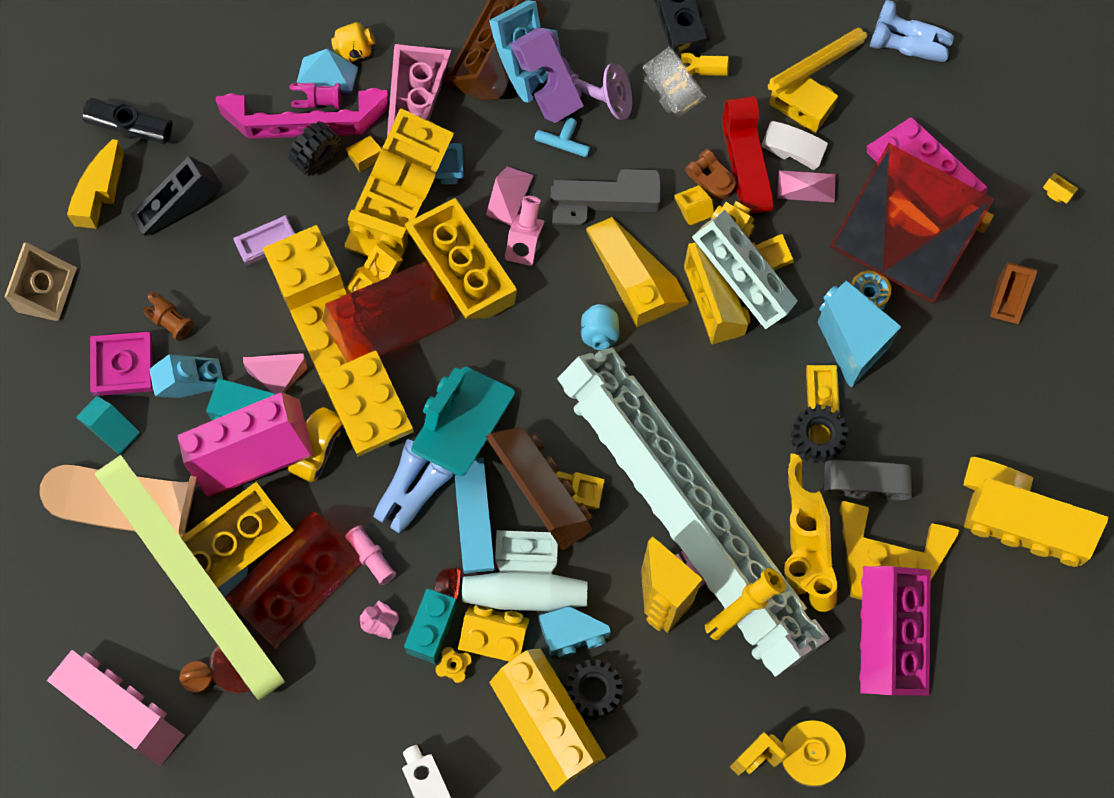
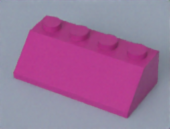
[177,392,313,497]
[859,566,931,696]

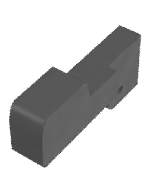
[550,169,660,225]

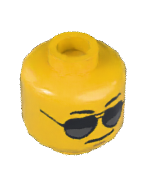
[331,22,375,63]

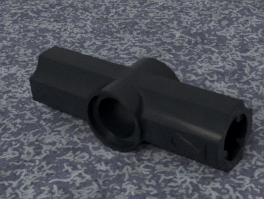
[82,98,173,145]

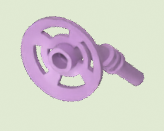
[569,63,632,120]

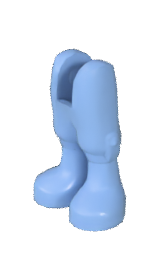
[870,0,954,62]

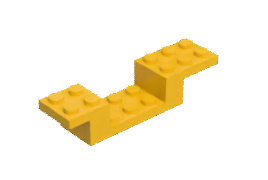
[262,225,414,457]

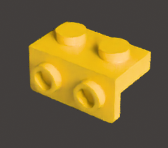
[458,605,530,662]

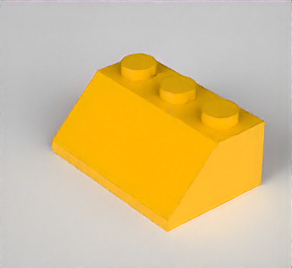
[684,242,750,345]

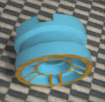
[851,270,891,310]

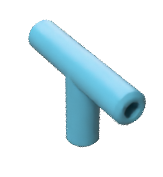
[535,118,590,157]

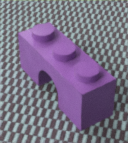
[510,27,583,123]

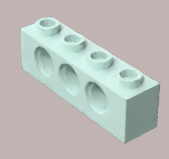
[692,209,798,329]

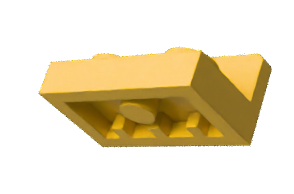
[345,210,409,258]
[730,732,787,776]

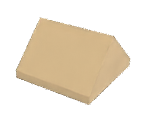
[4,242,77,321]

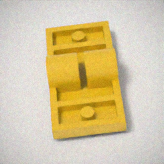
[354,108,454,235]

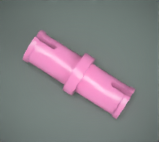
[345,526,397,585]

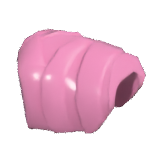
[360,600,399,639]

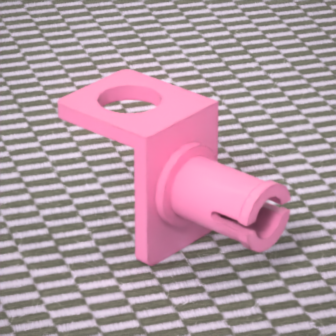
[505,196,544,266]

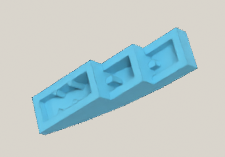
[455,458,495,574]

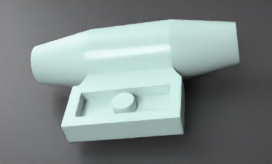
[462,530,587,611]

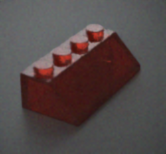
[322,261,454,363]
[224,511,361,649]

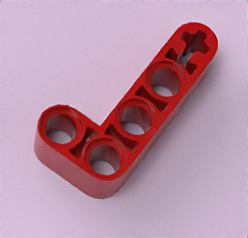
[722,96,773,215]

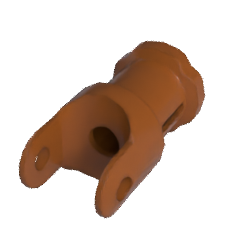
[143,292,194,341]

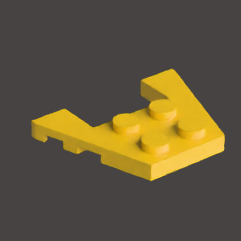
[840,501,959,600]

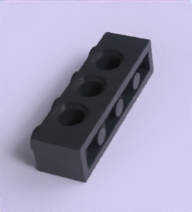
[654,0,710,60]

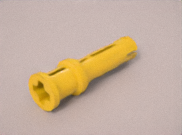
[705,568,786,640]

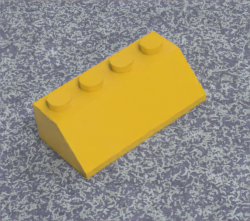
[405,198,517,319]
[964,477,1108,567]
[154,482,294,588]
[641,536,702,633]
[489,648,606,792]

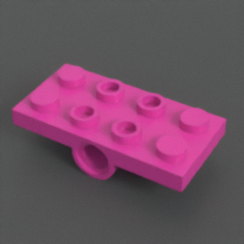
[867,117,987,224]

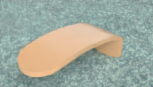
[40,465,196,537]

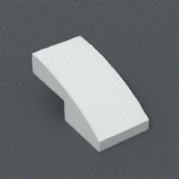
[761,121,828,170]

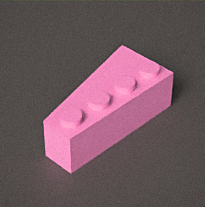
[387,44,451,136]
[47,650,185,766]

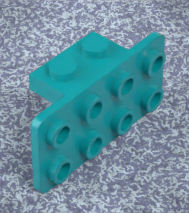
[411,367,515,476]

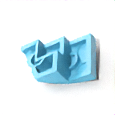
[489,0,562,103]

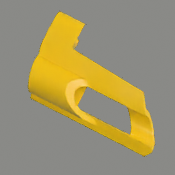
[784,453,837,612]

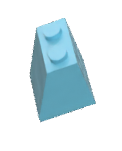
[818,281,901,388]

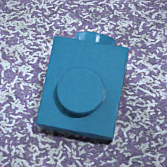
[434,143,464,184]

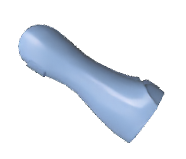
[373,439,454,534]

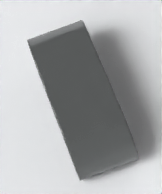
[824,460,912,501]

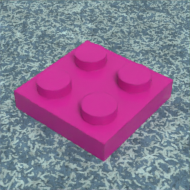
[90,332,153,396]

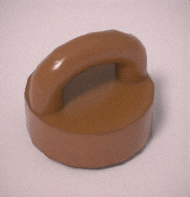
[179,661,213,694]

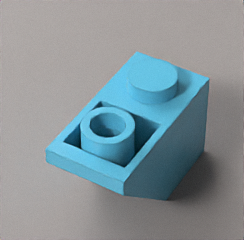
[149,354,223,398]
[539,606,611,659]

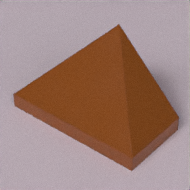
[990,262,1037,324]

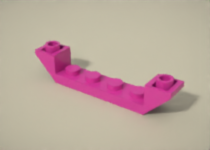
[216,88,389,139]

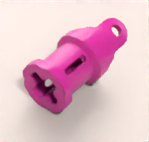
[290,83,341,109]

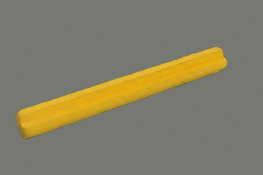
[768,28,867,94]

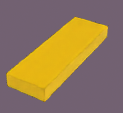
[806,365,840,444]

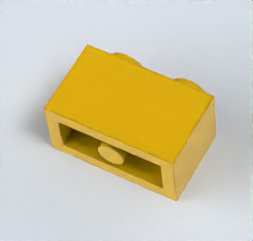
[769,76,838,134]

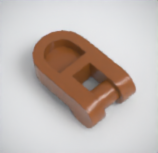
[685,149,735,200]

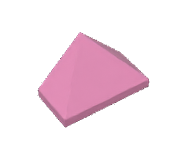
[486,166,533,226]
[777,170,835,202]
[243,353,307,394]

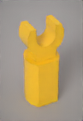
[680,53,729,77]

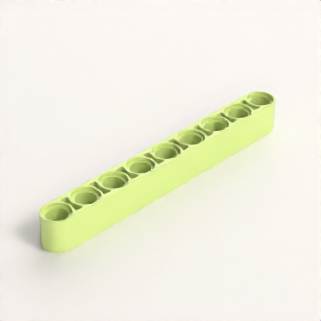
[94,455,285,701]

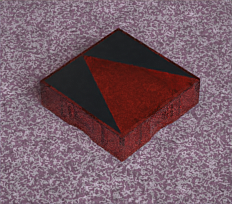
[829,142,994,303]

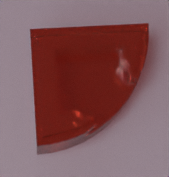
[433,568,461,599]

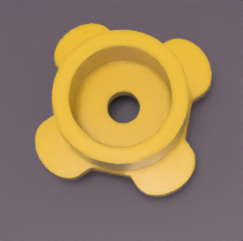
[435,647,471,683]

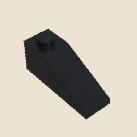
[130,156,223,236]

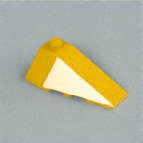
[586,217,689,328]

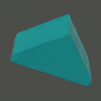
[76,396,141,455]

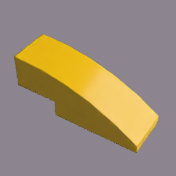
[67,139,124,229]

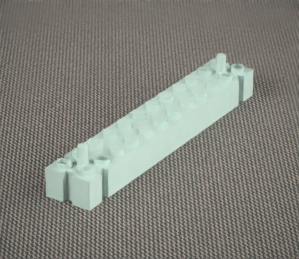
[557,347,830,677]

